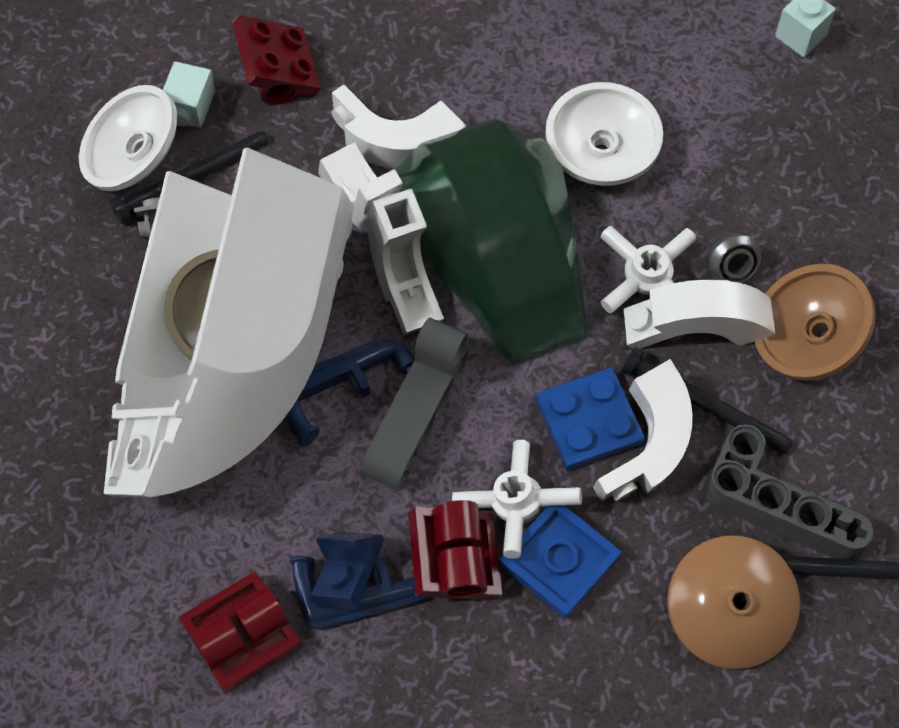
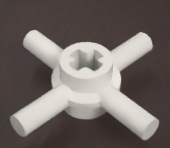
[601,226,696,313]
[452,440,582,559]

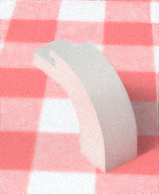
[332,85,466,170]
[318,142,403,232]
[367,188,444,336]
[624,280,775,349]
[593,359,692,501]

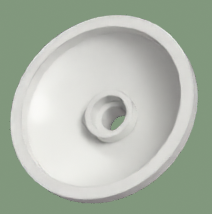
[545,82,663,186]
[79,85,177,191]

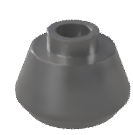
[708,233,761,283]

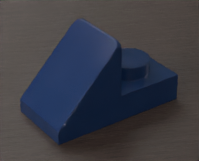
[311,531,385,610]

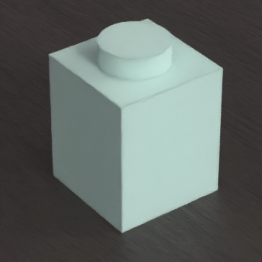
[775,0,836,57]
[163,61,215,128]

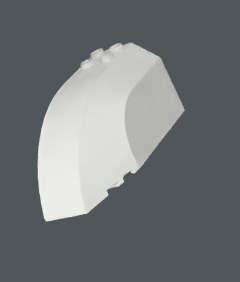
[104,148,354,497]

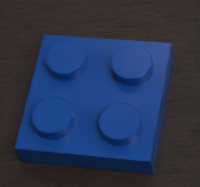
[535,367,645,471]
[499,505,622,620]

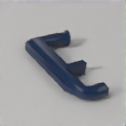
[285,341,415,447]
[289,556,427,629]

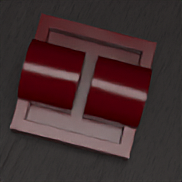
[232,15,321,105]
[408,500,502,600]
[179,571,302,694]

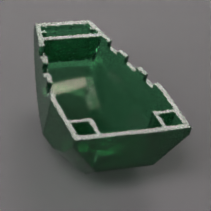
[395,118,588,366]

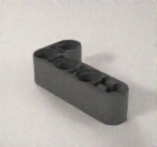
[360,317,469,491]
[706,424,874,560]

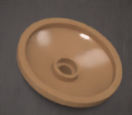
[755,264,875,380]
[667,536,800,669]

